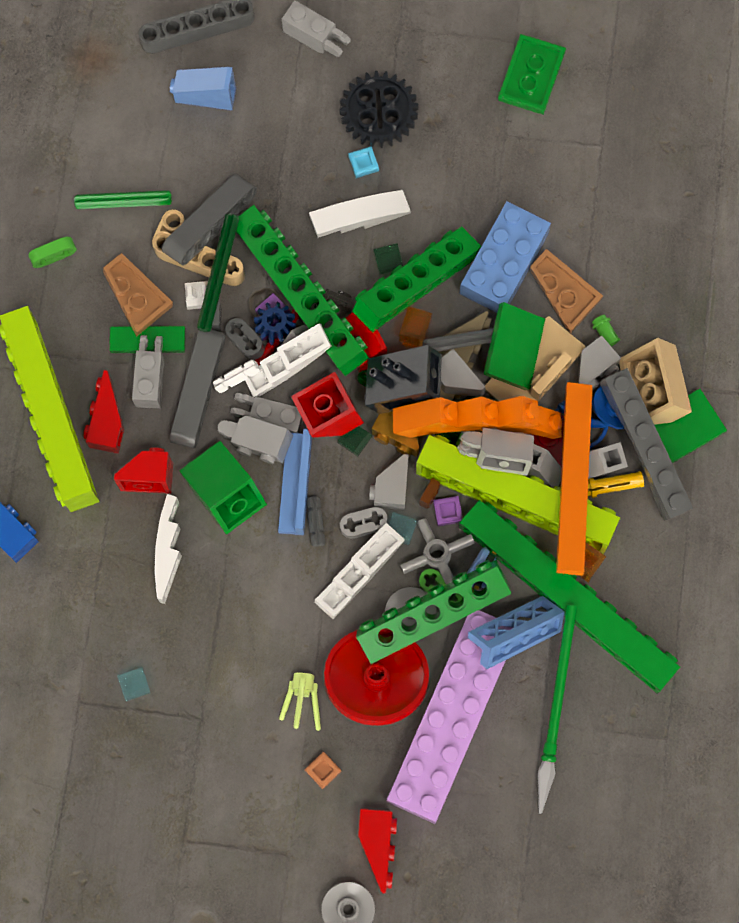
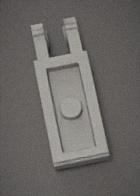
[230,393,302,433]

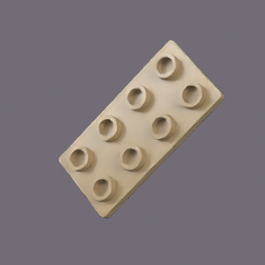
[485,316,586,402]

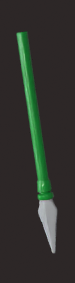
[538,605,577,814]

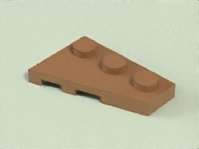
[530,249,603,334]
[103,253,173,337]

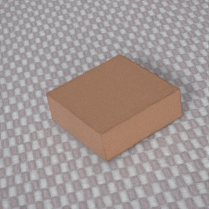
[305,752,342,789]

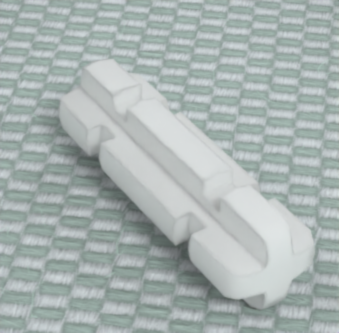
[213,360,260,393]

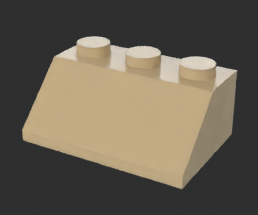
[619,338,692,425]

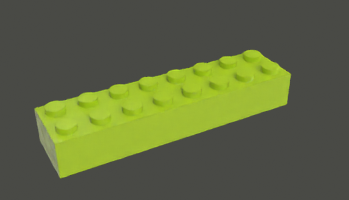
[0,306,100,512]
[416,435,620,555]

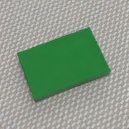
[498,34,566,115]
[483,302,546,391]
[655,389,727,464]

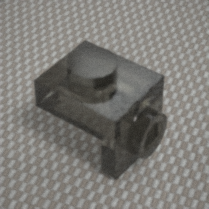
[314,288,354,315]

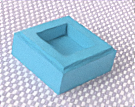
[348,147,379,178]

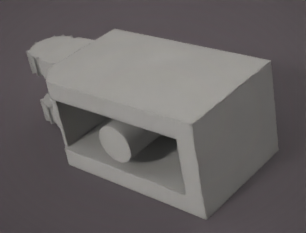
[282,0,351,57]
[132,335,164,409]
[217,416,293,464]
[457,428,534,476]

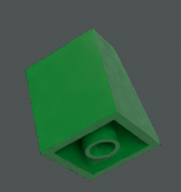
[179,441,267,535]

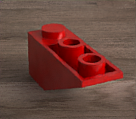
[84,370,125,454]
[358,809,397,894]

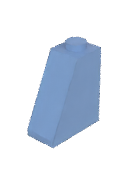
[170,67,236,110]

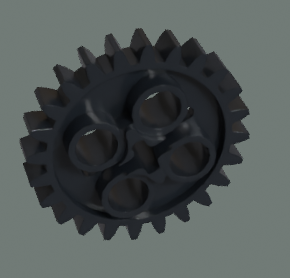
[340,71,418,148]

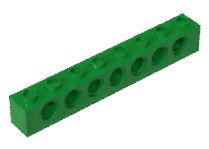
[236,205,369,376]

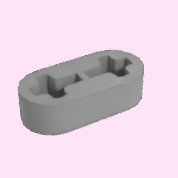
[340,507,387,539]

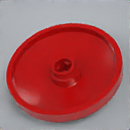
[324,628,429,726]

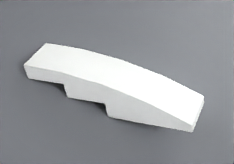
[309,190,411,238]
[245,323,332,397]
[155,494,182,604]
[314,523,405,619]

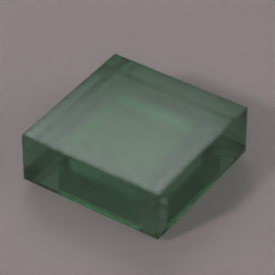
[373,244,403,275]
[337,426,373,457]

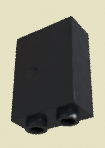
[365,345,442,414]

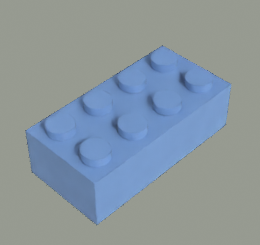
[460,201,551,313]

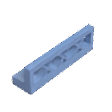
[278,429,312,535]
[468,596,565,669]

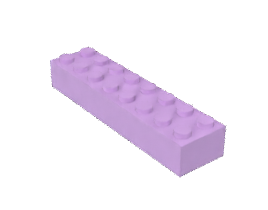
[387,610,513,824]

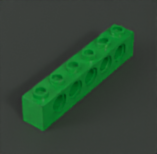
[352,226,482,332]
[356,560,512,664]

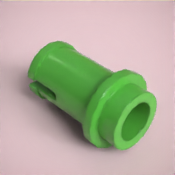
[592,314,620,346]

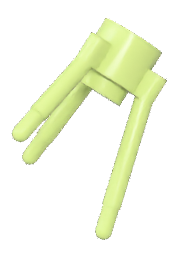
[279,673,321,731]

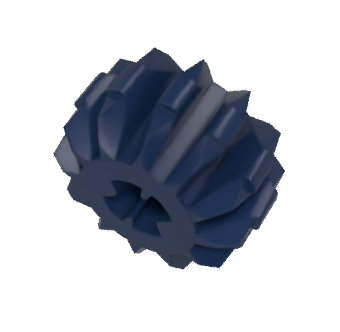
[254,301,296,345]

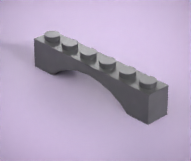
[599,368,693,521]

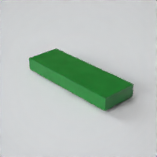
[110,326,186,353]

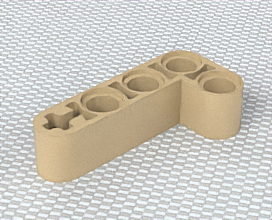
[152,209,245,286]

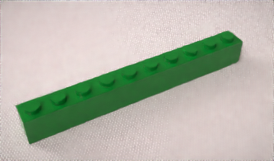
[459,500,680,694]

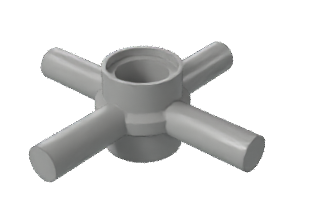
[400,518,475,585]

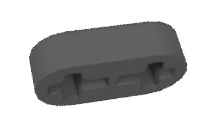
[225,318,265,360]

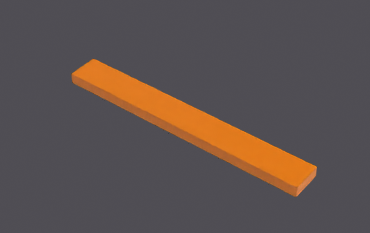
[556,382,593,576]

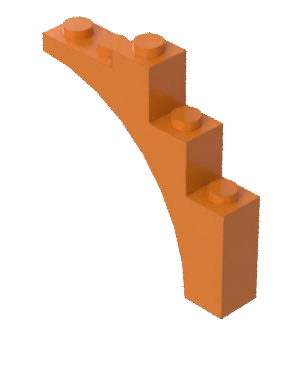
[393,396,562,439]

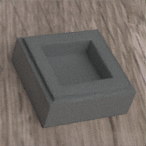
[211,301,222,331]

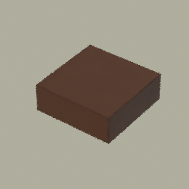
[420,478,441,509]

